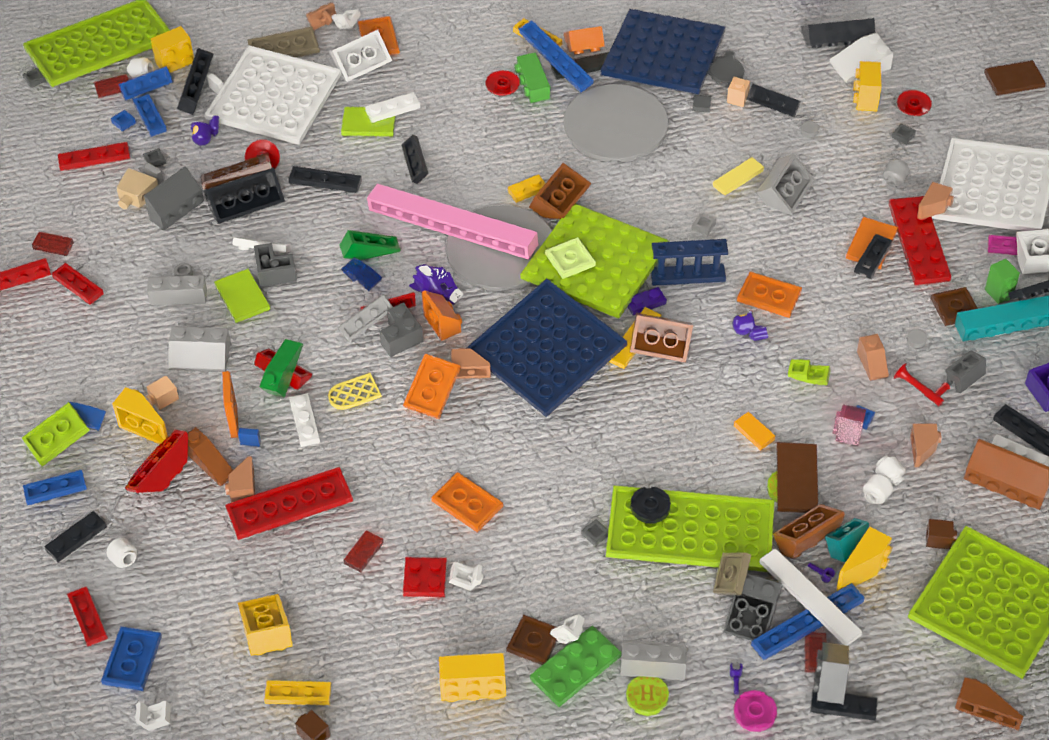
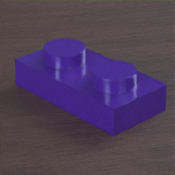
[628,287,667,316]

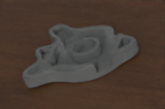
[708,51,744,86]

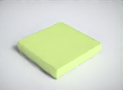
[545,238,595,279]

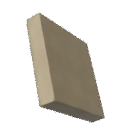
[713,553,751,595]

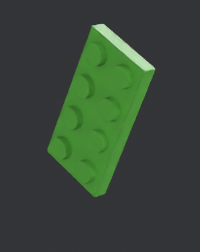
[530,625,621,707]

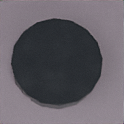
[630,486,671,524]

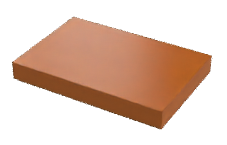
[358,16,399,55]
[846,217,898,269]
[737,271,802,318]
[403,353,461,419]
[222,371,239,438]
[431,472,503,533]

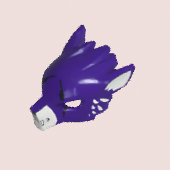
[409,264,463,305]

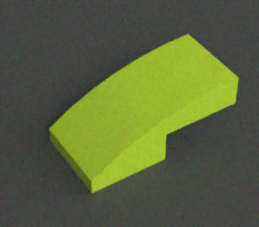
[788,359,831,385]

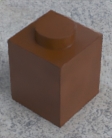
[926,519,957,549]
[295,709,331,740]

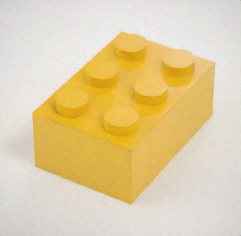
[439,653,506,702]

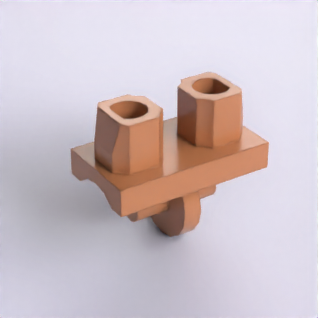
[306,2,337,30]

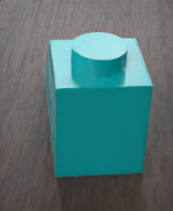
[825,518,869,562]

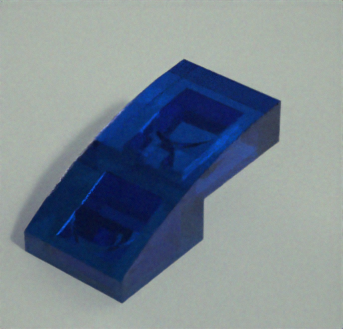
[341,258,382,292]

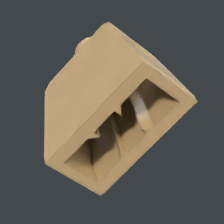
[117,168,158,209]

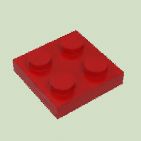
[403,557,447,597]

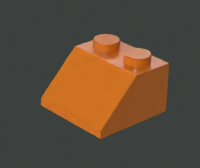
[564,26,605,55]
[422,291,462,341]

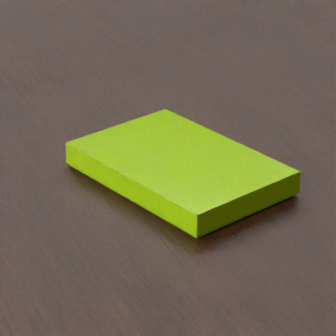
[341,107,396,137]
[214,268,270,323]
[22,402,90,467]

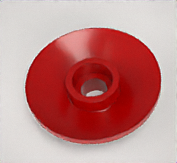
[486,70,520,96]
[897,90,932,116]
[245,140,280,170]

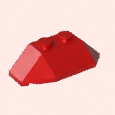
[125,429,188,493]

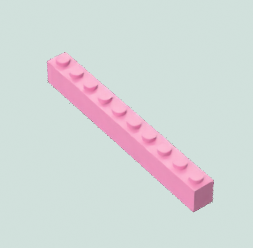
[367,184,538,260]

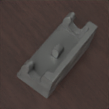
[945,350,986,394]

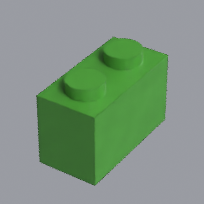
[985,258,1020,304]

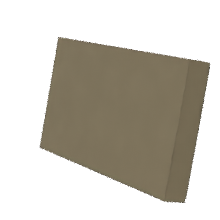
[247,27,320,58]

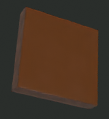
[931,287,978,326]
[506,614,558,665]

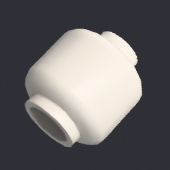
[127,57,154,79]
[875,456,905,486]
[863,474,893,504]
[106,538,138,568]

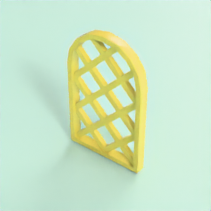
[328,373,381,409]

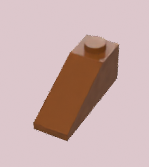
[188,427,233,486]
[955,677,1024,731]

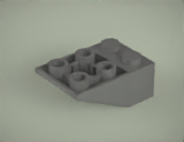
[723,574,783,641]

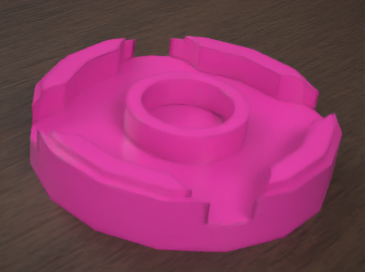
[734,690,777,732]

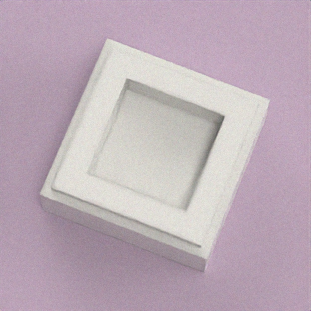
[207,73,223,94]

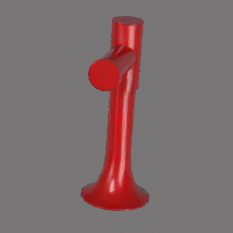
[893,363,950,407]

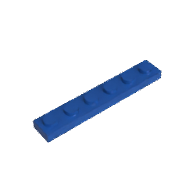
[519,20,594,93]
[751,583,865,660]

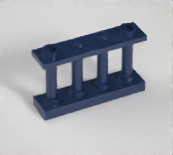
[650,239,729,286]

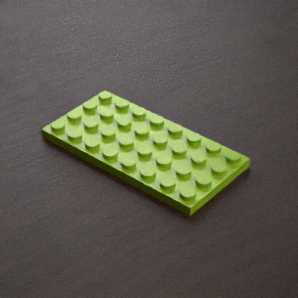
[23,0,170,87]
[606,485,774,572]

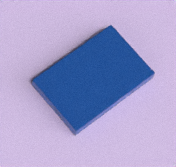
[101,626,162,691]

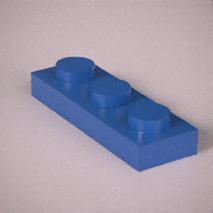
[118,66,173,100]
[133,94,167,137]
[23,470,87,505]

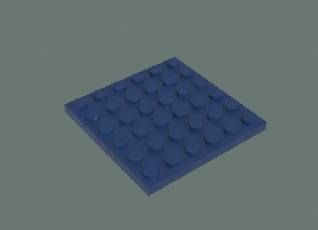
[601,9,726,94]
[466,279,627,417]

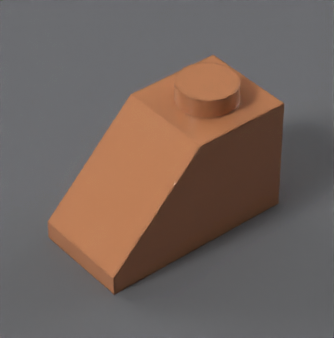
[918,182,954,219]
[857,334,889,381]
[451,348,491,379]
[910,424,941,467]
[225,456,255,503]

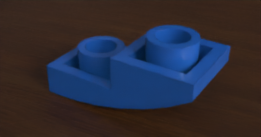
[69,402,106,431]

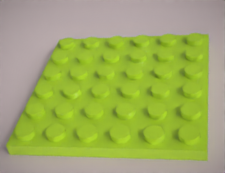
[520,204,670,319]
[908,526,1049,679]

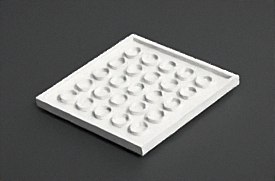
[205,46,342,145]
[931,138,1049,231]

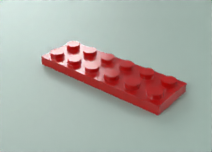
[888,196,952,285]
[225,467,353,540]

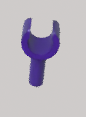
[808,562,836,583]
[729,663,743,694]

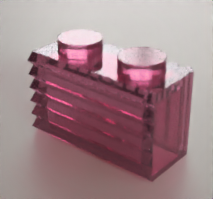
[833,404,866,446]

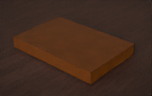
[984,60,1046,96]

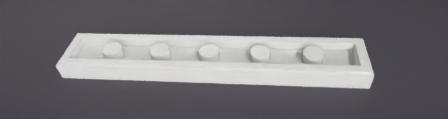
[760,548,862,646]

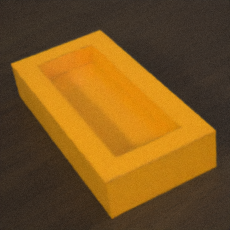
[734,412,775,450]

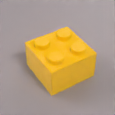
[151,26,194,73]
[853,61,881,111]

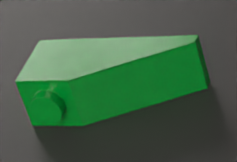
[339,230,401,260]
[259,339,304,398]

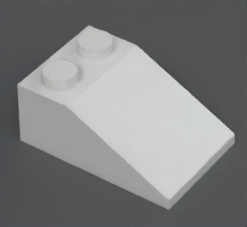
[830,33,893,83]

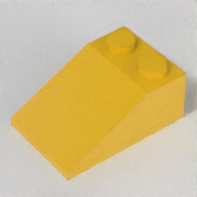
[112,387,168,444]
[836,527,893,592]
[238,594,292,656]

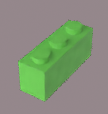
[514,52,550,103]

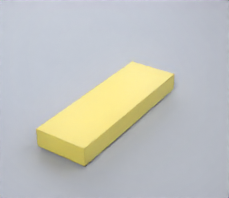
[713,157,764,196]

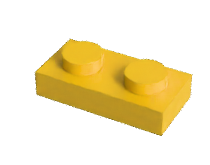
[508,174,545,203]

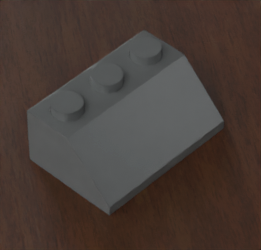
[144,167,204,231]

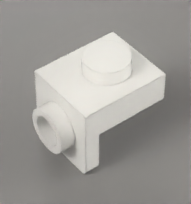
[332,10,361,29]
[449,562,483,591]
[550,614,585,645]
[135,701,171,731]

